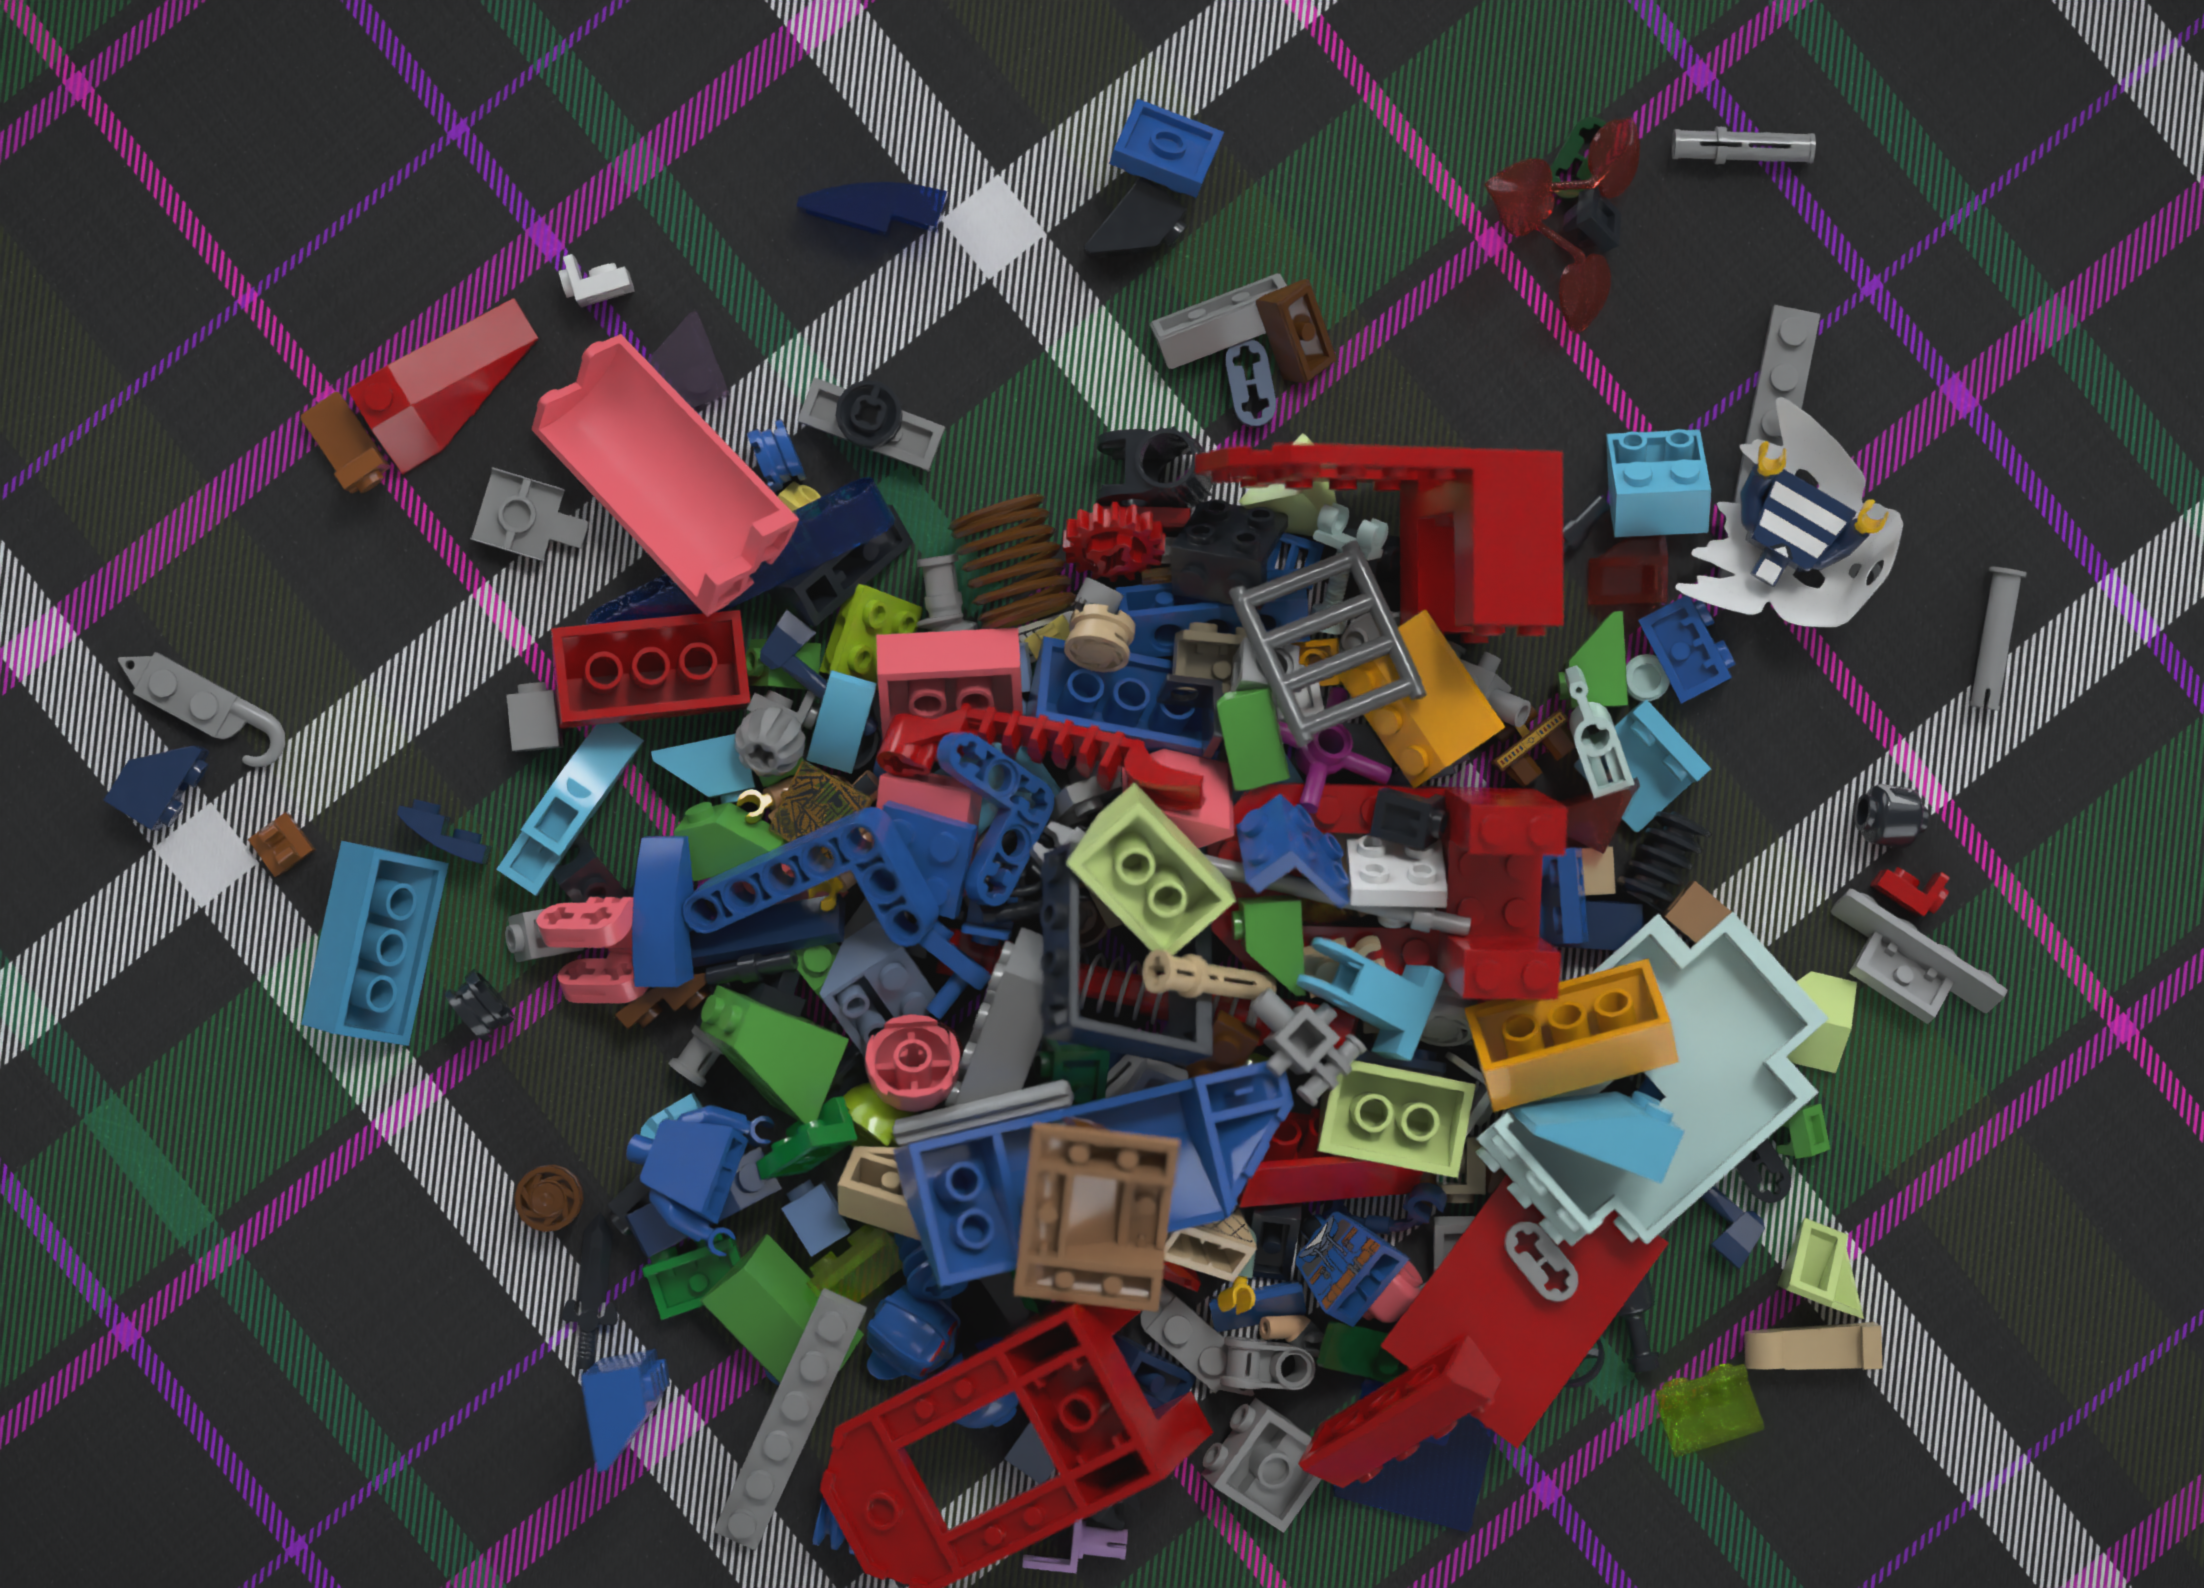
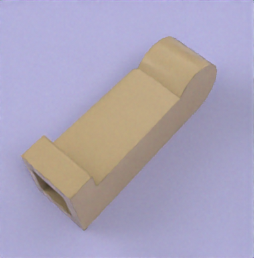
[1744,1322,1882,1370]

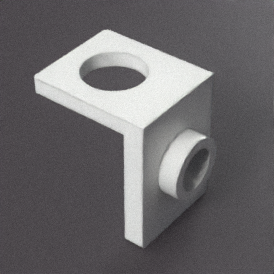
[1445,1051,1493,1137]

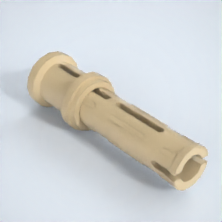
[1142,949,1277,1000]

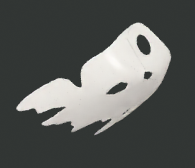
[1675,397,1903,627]

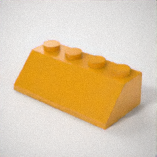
[1464,958,1679,1112]

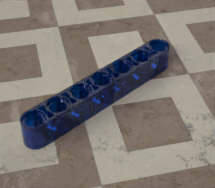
[586,477,895,625]

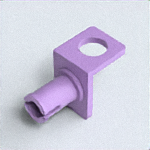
[1022,1520,1128,1573]

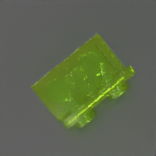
[806,1223,903,1303]
[1655,1363,1764,1458]

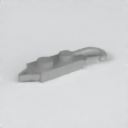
[118,652,285,767]

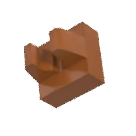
[248,812,315,877]

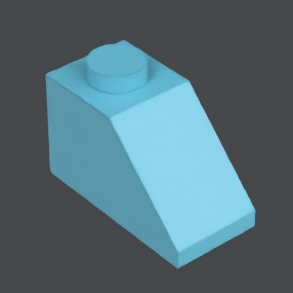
[651,734,758,804]

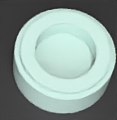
[1626,654,1670,701]

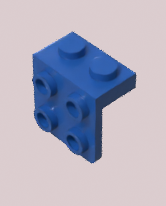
[1236,794,1350,908]

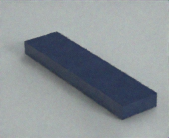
[689,893,846,968]

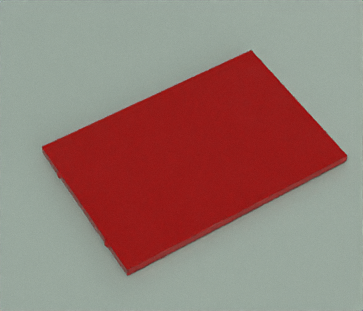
[1380,1174,1668,1449]

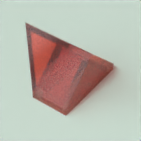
[1588,535,1668,607]

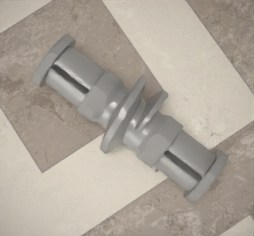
[916,554,978,632]

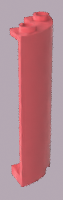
[531,334,799,616]

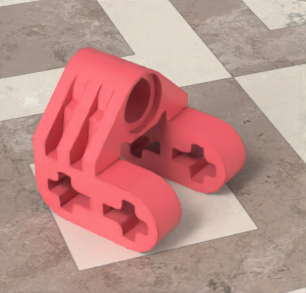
[536,897,648,1004]

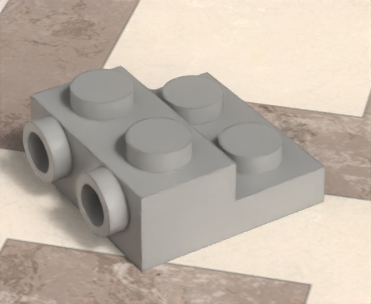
[1201,1397,1321,1533]

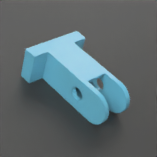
[1296,938,1446,1061]

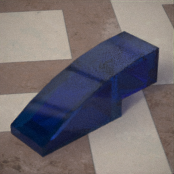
[796,182,949,238]

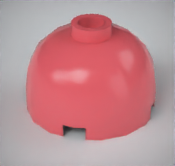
[865,1014,960,1112]

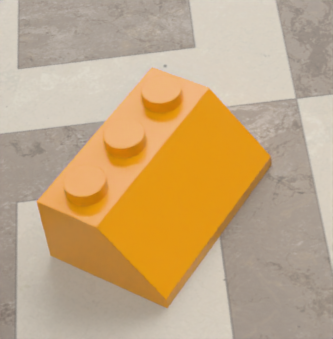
[1337,609,1505,789]

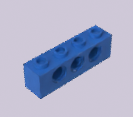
[1116,568,1310,657]

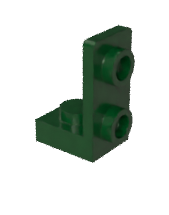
[1317,1320,1408,1384]

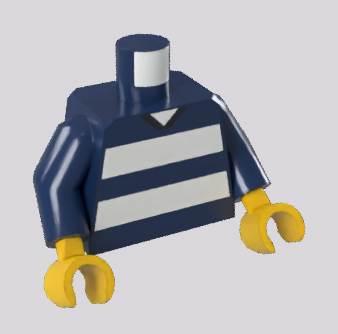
[1740,441,1889,587]

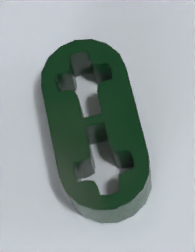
[1546,117,1613,202]

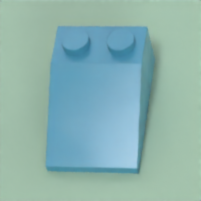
[1509,1091,1685,1184]

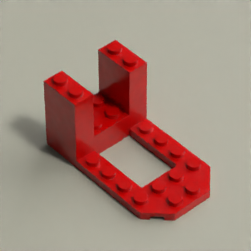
[1195,443,1563,644]
[1206,782,1567,1000]
[820,1300,1213,1588]

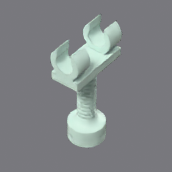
[1310,502,1388,635]

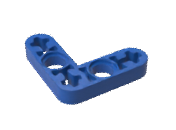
[937,732,1054,906]

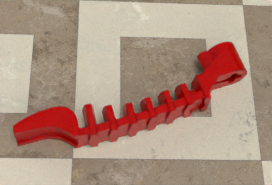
[876,703,1206,811]

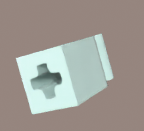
[1565,665,1635,798]

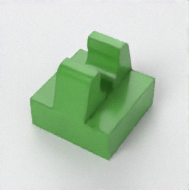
[1777,1103,1830,1159]

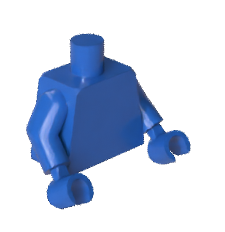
[626,1105,775,1256]

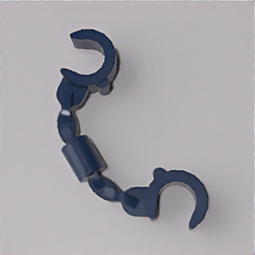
[1322,1182,1447,1235]

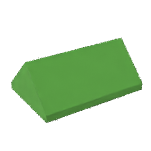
[699,1234,864,1384]

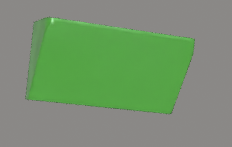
[1217,687,1290,791]

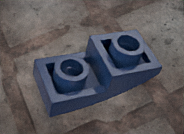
[397,799,492,864]
[1552,900,1645,950]

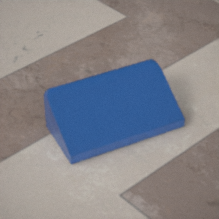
[1208,1280,1306,1332]

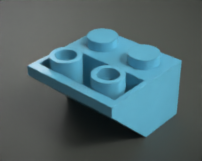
[1606,429,1711,537]

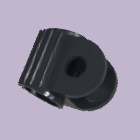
[1096,426,1217,511]

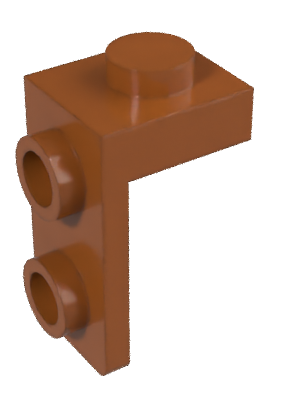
[301,392,391,494]

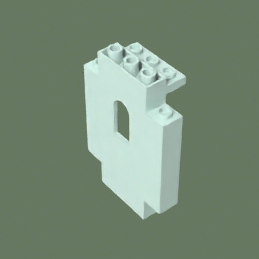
[1475,912,1829,1246]

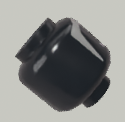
[1854,784,1929,848]

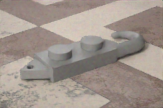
[1141,1284,1254,1396]

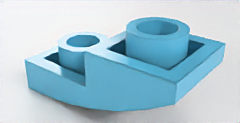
[807,670,877,774]

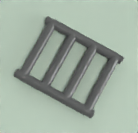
[1229,540,1427,747]

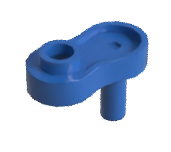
[914,919,992,1020]

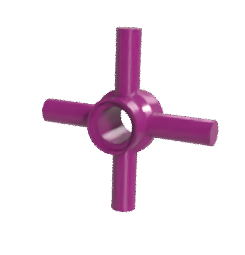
[1278,687,1392,813]

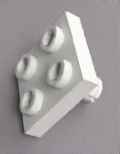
[1346,835,1447,928]

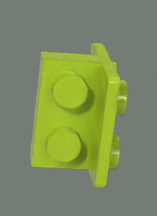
[819,584,923,691]

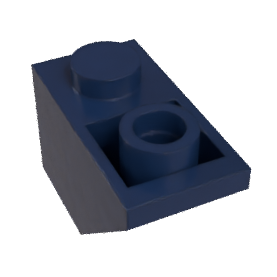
[104,745,209,831]

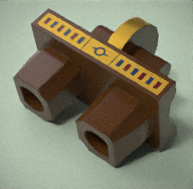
[1490,705,1576,788]

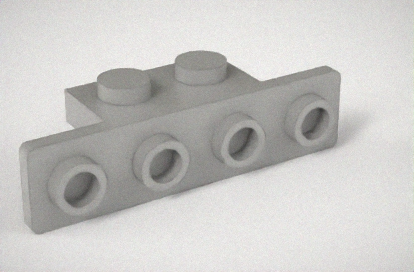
[1831,889,2007,1024]

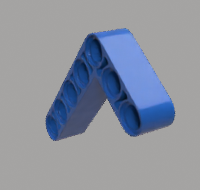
[682,807,939,946]

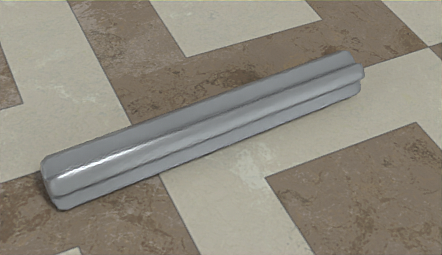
[893,1080,1074,1147]

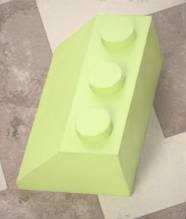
[1067,783,1235,956]
[1317,1060,1476,1178]

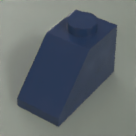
[1112,1333,1197,1409]

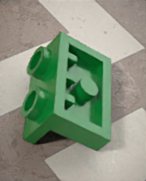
[756,1096,858,1180]

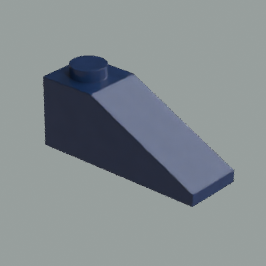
[625,1147,782,1258]

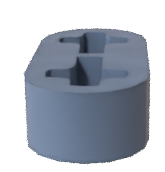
[1225,339,1276,428]

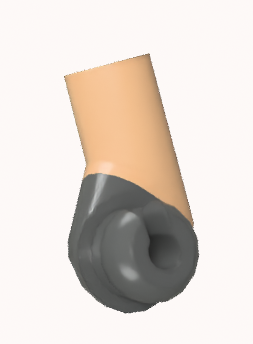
[1259,1315,1325,1358]

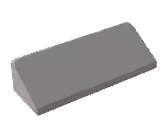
[1149,273,1287,369]

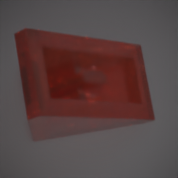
[1558,777,1640,854]

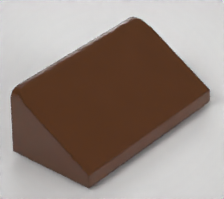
[1256,279,1337,384]

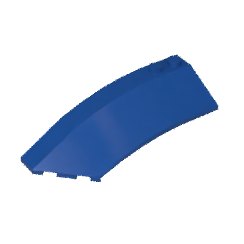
[893,1061,1294,1287]

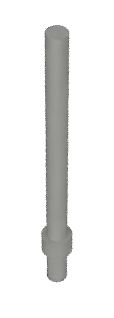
[1204,854,1471,937]

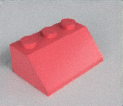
[876,628,1023,739]

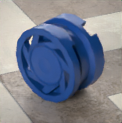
[747,419,807,493]

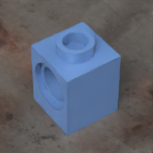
[781,1179,854,1257]

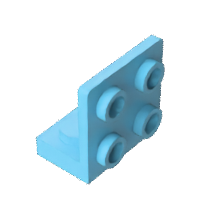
[1574,700,1711,832]

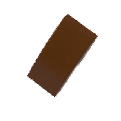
[616,973,711,1029]

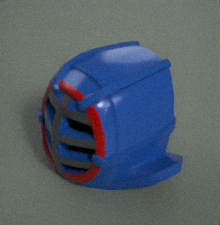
[867,1284,961,1380]

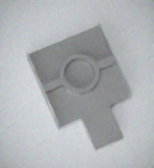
[470,467,590,562]

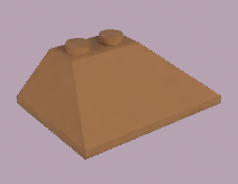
[1014,1123,1180,1312]

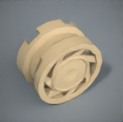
[1064,604,1136,672]

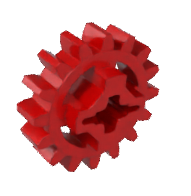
[1063,502,1165,582]

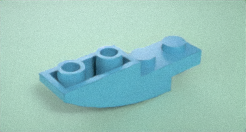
[497,723,644,896]

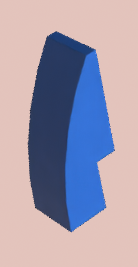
[632,836,694,987]

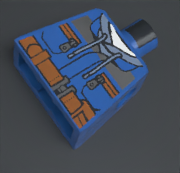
[1296,1211,1409,1327]

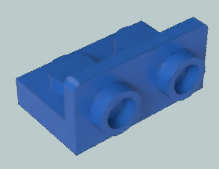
[1638,595,1736,703]
[1540,848,1589,945]

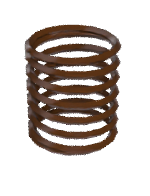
[947,493,1077,629]

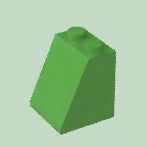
[700,985,849,1124]

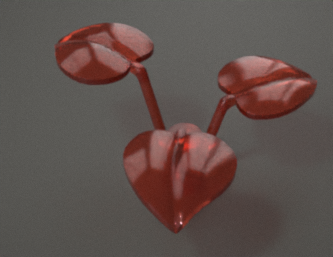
[1484,117,1640,334]

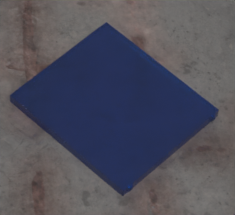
[1333,1378,1495,1532]

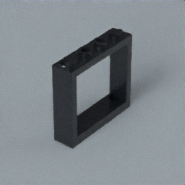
[1040,841,1213,1067]

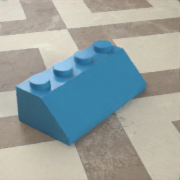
[301,841,449,1046]

